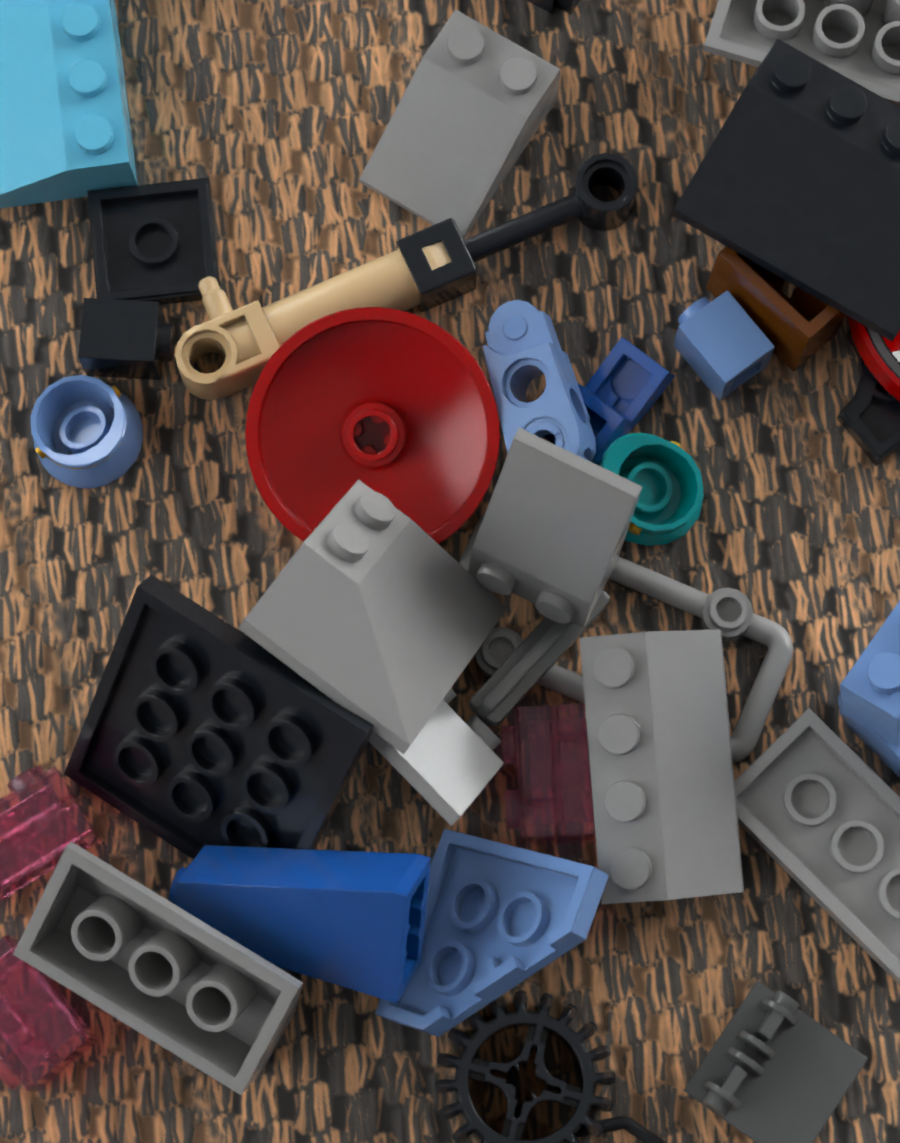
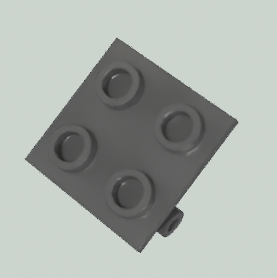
[683,980,868,1143]

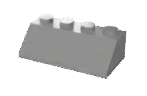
[579,629,744,905]
[368,689,504,826]
[13,842,303,1095]

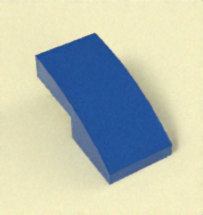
[544,337,675,465]

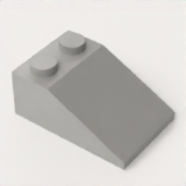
[359,9,560,240]
[468,428,643,627]

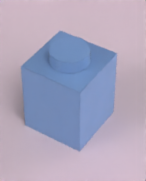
[673,290,775,401]

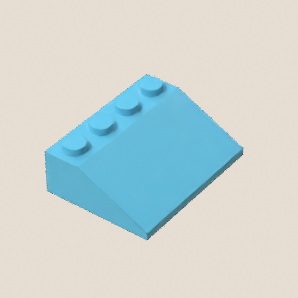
[0,0,138,208]

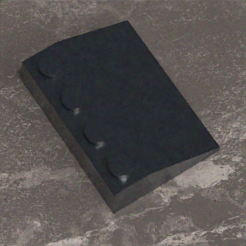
[672,39,900,342]

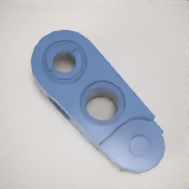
[483,300,596,462]

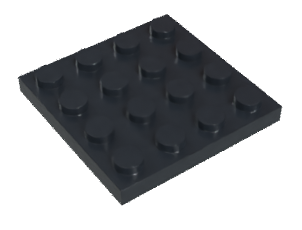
[64,574,374,860]

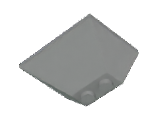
[238,479,507,754]

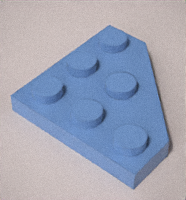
[375,829,609,1037]

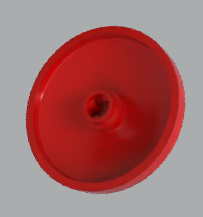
[245,307,500,544]

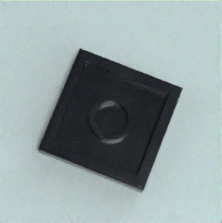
[87,178,221,305]

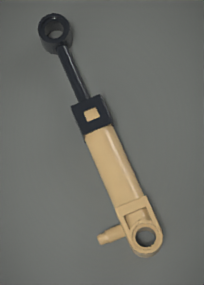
[175,153,638,400]

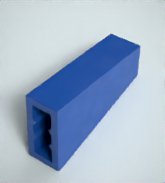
[169,845,431,1003]

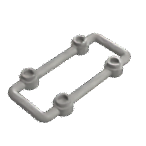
[459,516,794,763]

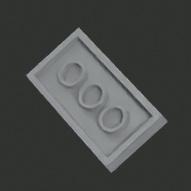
[735,708,900,986]

